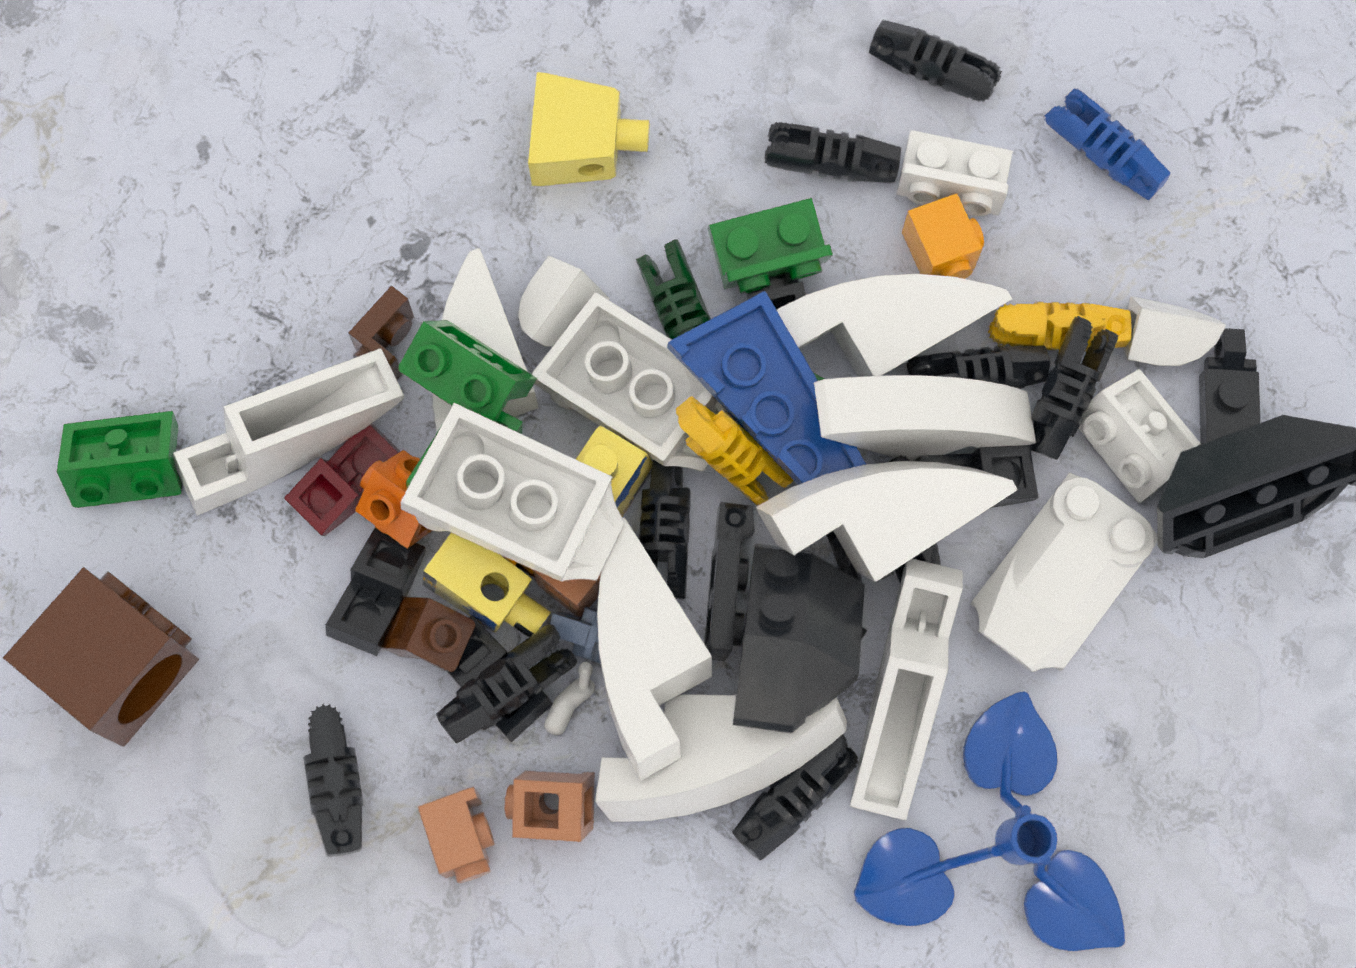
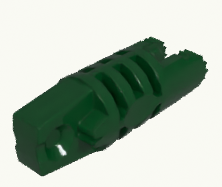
[636,239,711,340]

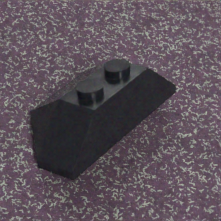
[1157,415,1356,558]
[733,544,865,733]

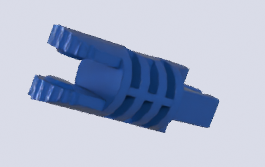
[1044,88,1171,200]

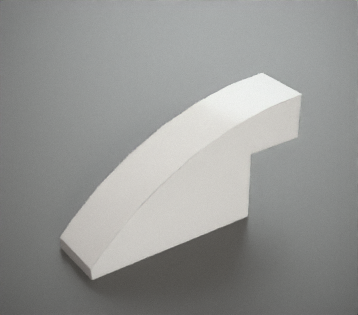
[433,248,538,432]
[776,274,1012,377]
[173,348,404,516]
[814,375,1036,461]
[755,461,1017,582]
[597,517,712,781]
[850,559,963,820]
[595,694,847,822]

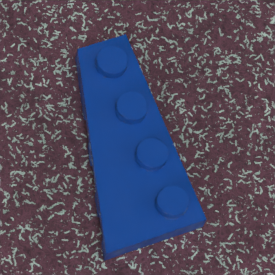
[667,291,867,485]

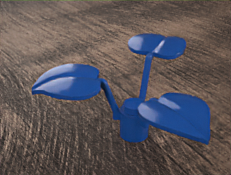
[854,692,1125,951]

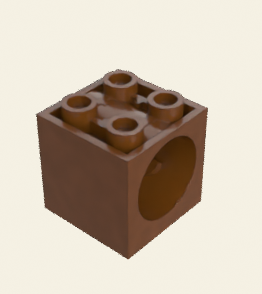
[3,567,199,747]

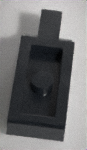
[1199,328,1260,444]
[704,502,755,662]

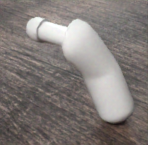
[544,662,595,735]

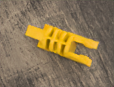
[988,301,1132,351]
[676,396,794,506]

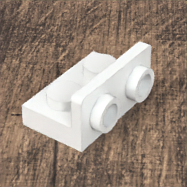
[896,130,1013,216]
[1079,369,1201,503]

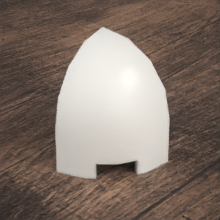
[518,255,610,347]
[1124,296,1226,366]

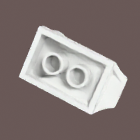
[532,292,739,471]
[401,403,625,582]
[970,473,1158,672]

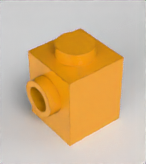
[902,193,984,279]

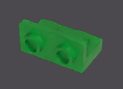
[707,198,833,294]
[398,320,537,422]
[57,411,182,508]

